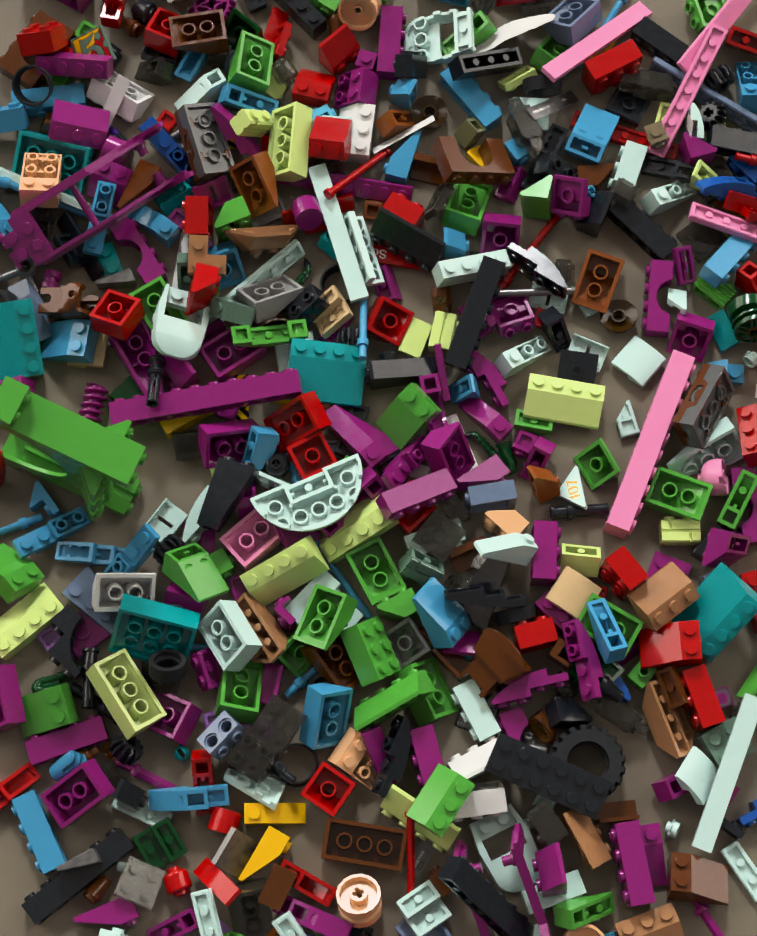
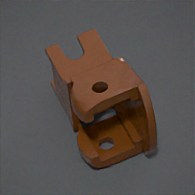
[37,282,101,322]
[460,628,531,698]

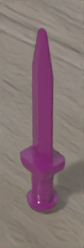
[115,759,177,788]
[692,902,724,936]

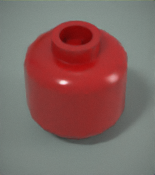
[163,866,192,898]

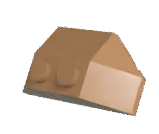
[224,224,300,255]
[236,592,288,663]
[642,680,694,759]

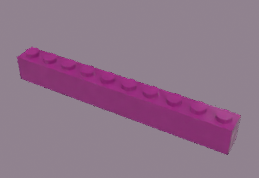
[109,368,303,427]

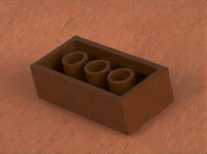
[321,817,407,872]

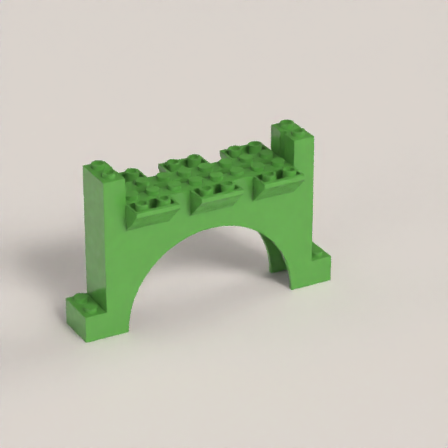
[0,376,148,521]

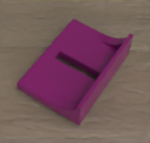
[191,174,235,209]

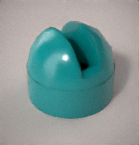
[174,745,190,762]

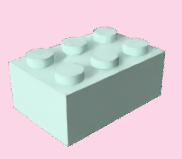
[198,600,263,672]

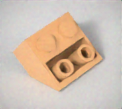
[483,510,529,536]

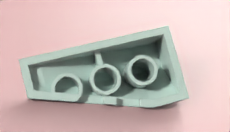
[666,416,743,476]

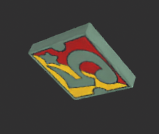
[70,25,117,61]

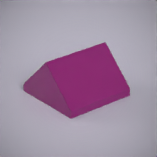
[678,132,718,173]

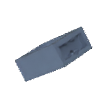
[463,479,517,514]

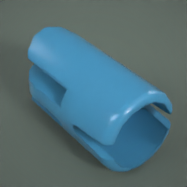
[49,750,87,781]

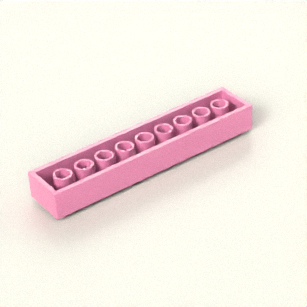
[603,350,696,539]

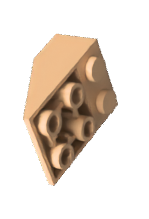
[19,153,62,208]
[327,727,381,797]

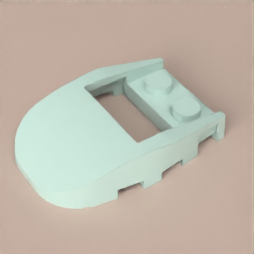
[404,7,476,65]
[151,283,210,360]
[468,804,539,893]

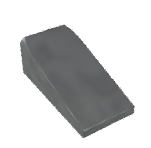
[95,268,137,290]
[56,848,102,872]

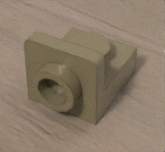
[643,121,670,149]

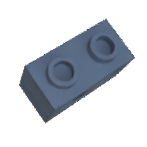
[196,710,247,761]

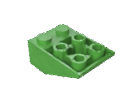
[162,542,229,603]

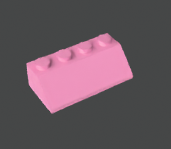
[219,509,282,572]

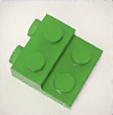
[685,0,725,34]

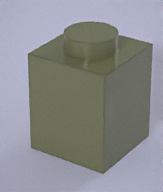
[454,117,487,148]

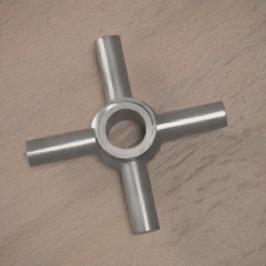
[0,258,54,293]

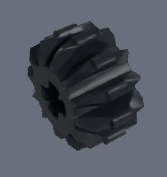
[703,64,736,93]
[699,100,728,132]
[337,326,368,345]
[153,534,185,565]
[109,732,144,766]

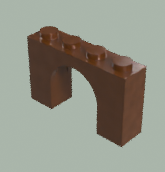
[0,10,75,89]
[431,136,516,185]

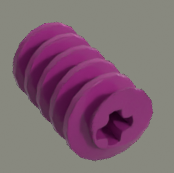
[79,382,109,423]

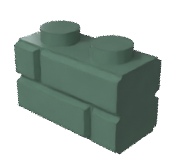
[398,547,445,586]

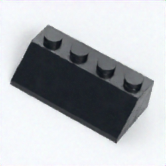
[370,207,446,274]

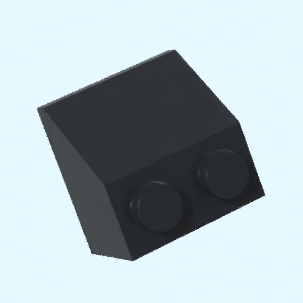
[575,191,615,238]

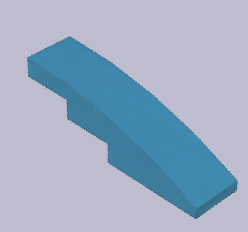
[55,541,125,567]

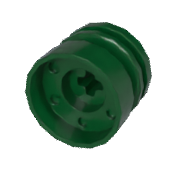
[726,293,757,343]

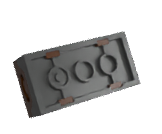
[174,102,235,182]
[672,363,735,449]

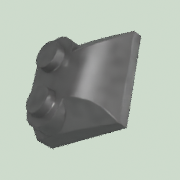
[386,616,431,670]

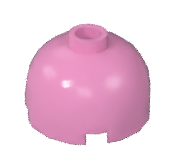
[697,458,729,496]

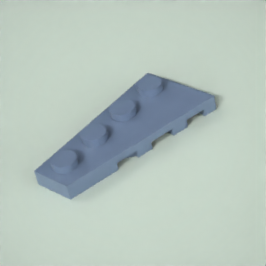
[62,565,118,636]

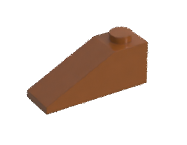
[117,159,163,211]

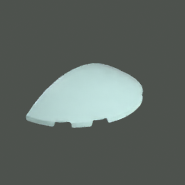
[250,453,363,532]

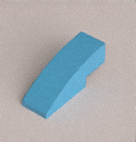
[174,51,213,83]

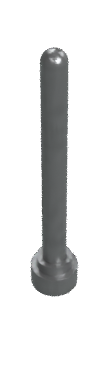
[493,287,574,300]

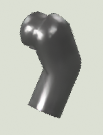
[521,732,547,752]

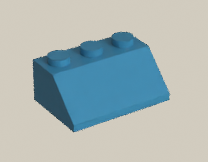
[299,683,354,750]

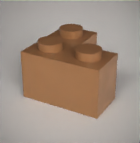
[188,235,227,278]

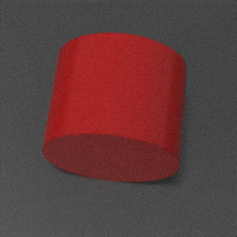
[207,806,242,835]

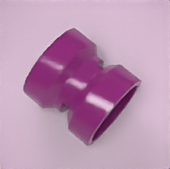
[40,269,62,289]

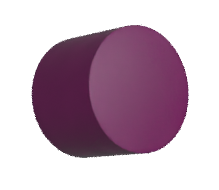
[100,135,132,166]
[291,195,323,231]

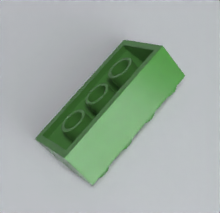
[354,668,436,731]

